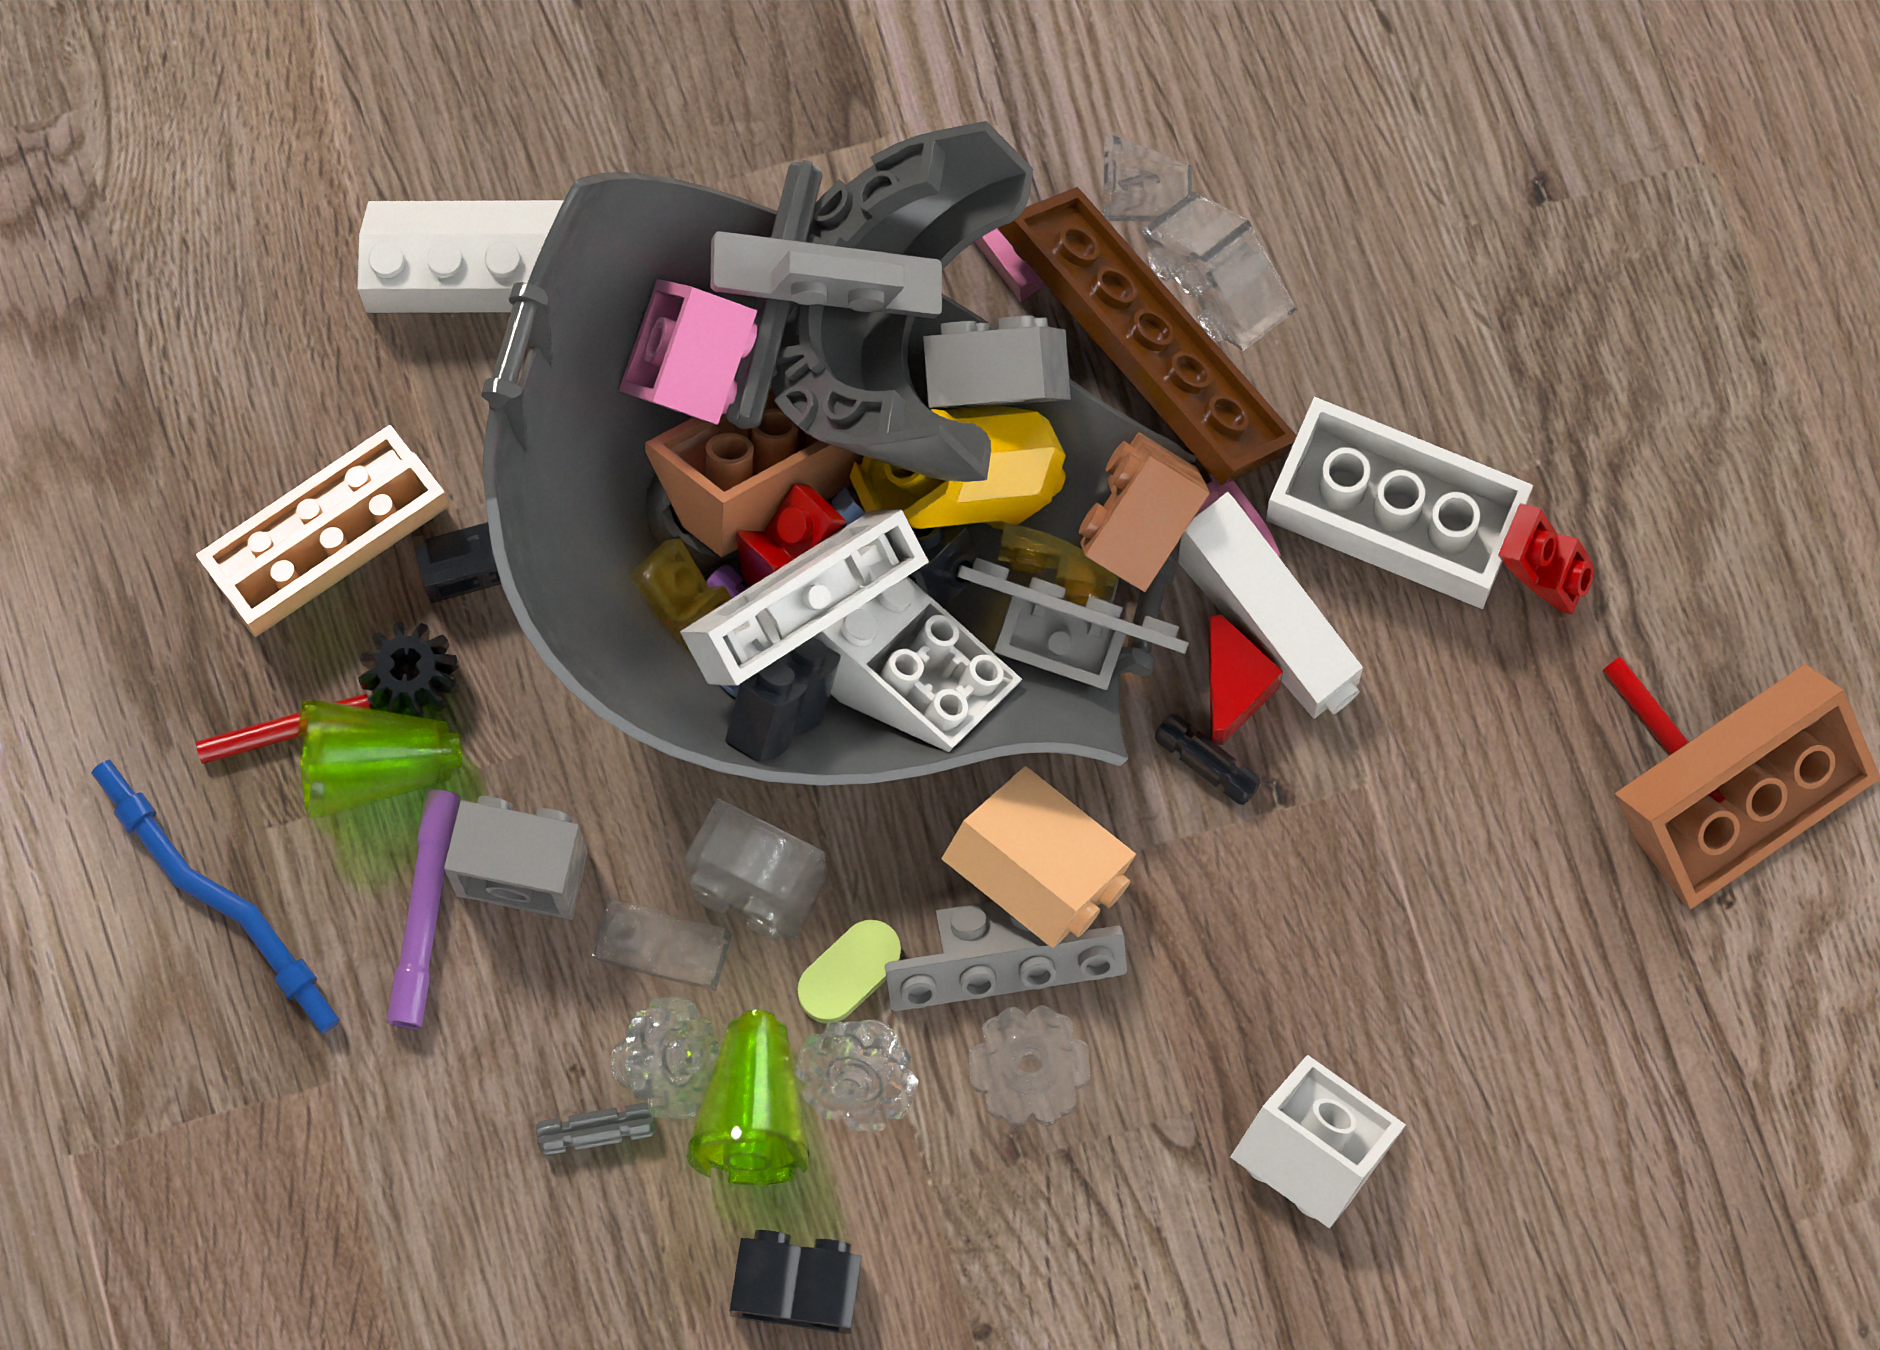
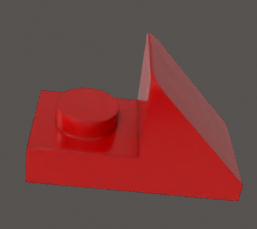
[736,484,847,587]

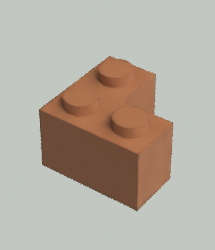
[1079,432,1210,592]

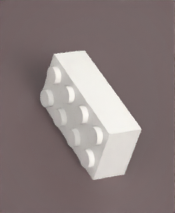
[1266,397,1533,609]

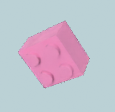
[618,279,757,425]

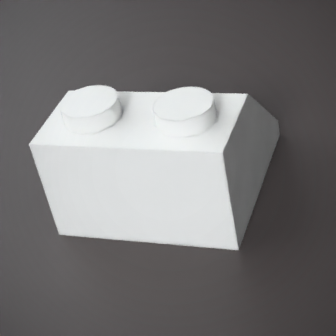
[1230,1055,1406,1229]

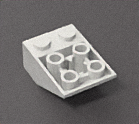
[813,576,1022,752]

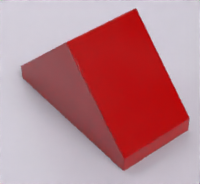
[1208,615,1283,745]

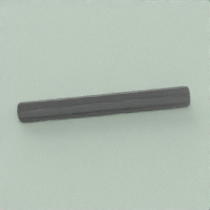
[726,160,823,429]

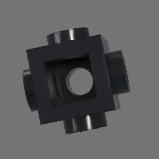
[908,525,976,608]

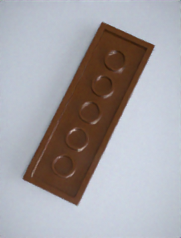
[998,187,1297,486]

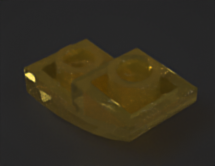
[998,523,1117,605]
[629,539,732,651]

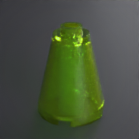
[299,699,462,818]
[687,1010,809,1185]

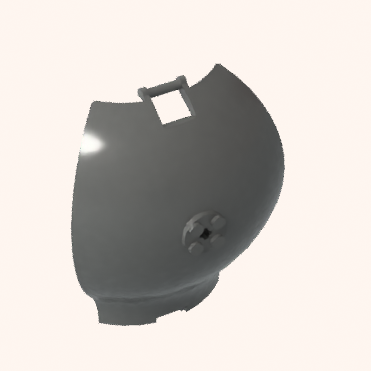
[481,172,1197,786]

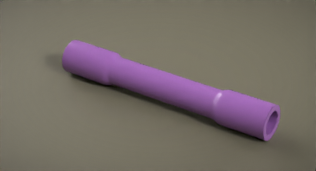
[386,789,460,1029]

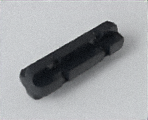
[1155,713,1261,805]

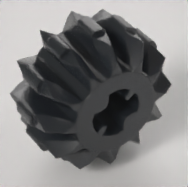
[358,622,459,723]

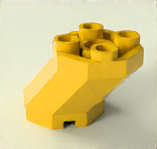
[850,405,1066,530]

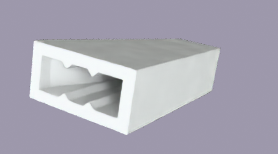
[1178,492,1363,719]

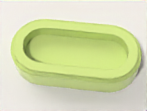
[798,920,901,1024]

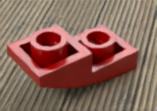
[1498,503,1594,615]

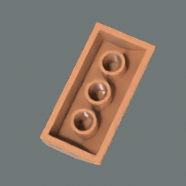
[645,386,864,557]
[1614,663,1880,910]

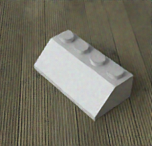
[357,200,564,313]

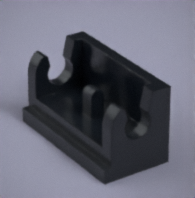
[412,522,502,604]

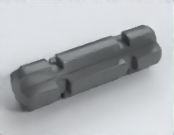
[536,1102,655,1155]

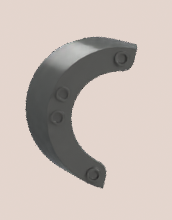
[771,121,1033,482]

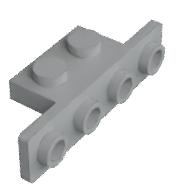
[710,231,942,319]
[956,558,1189,690]
[885,901,1127,1011]

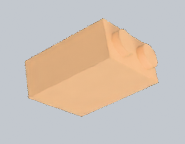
[941,765,1136,949]

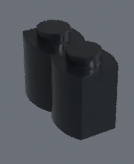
[725,637,841,762]
[729,1230,862,1334]

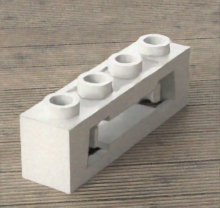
[680,510,929,686]

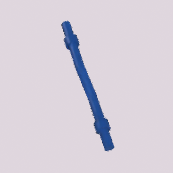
[91,759,340,1034]

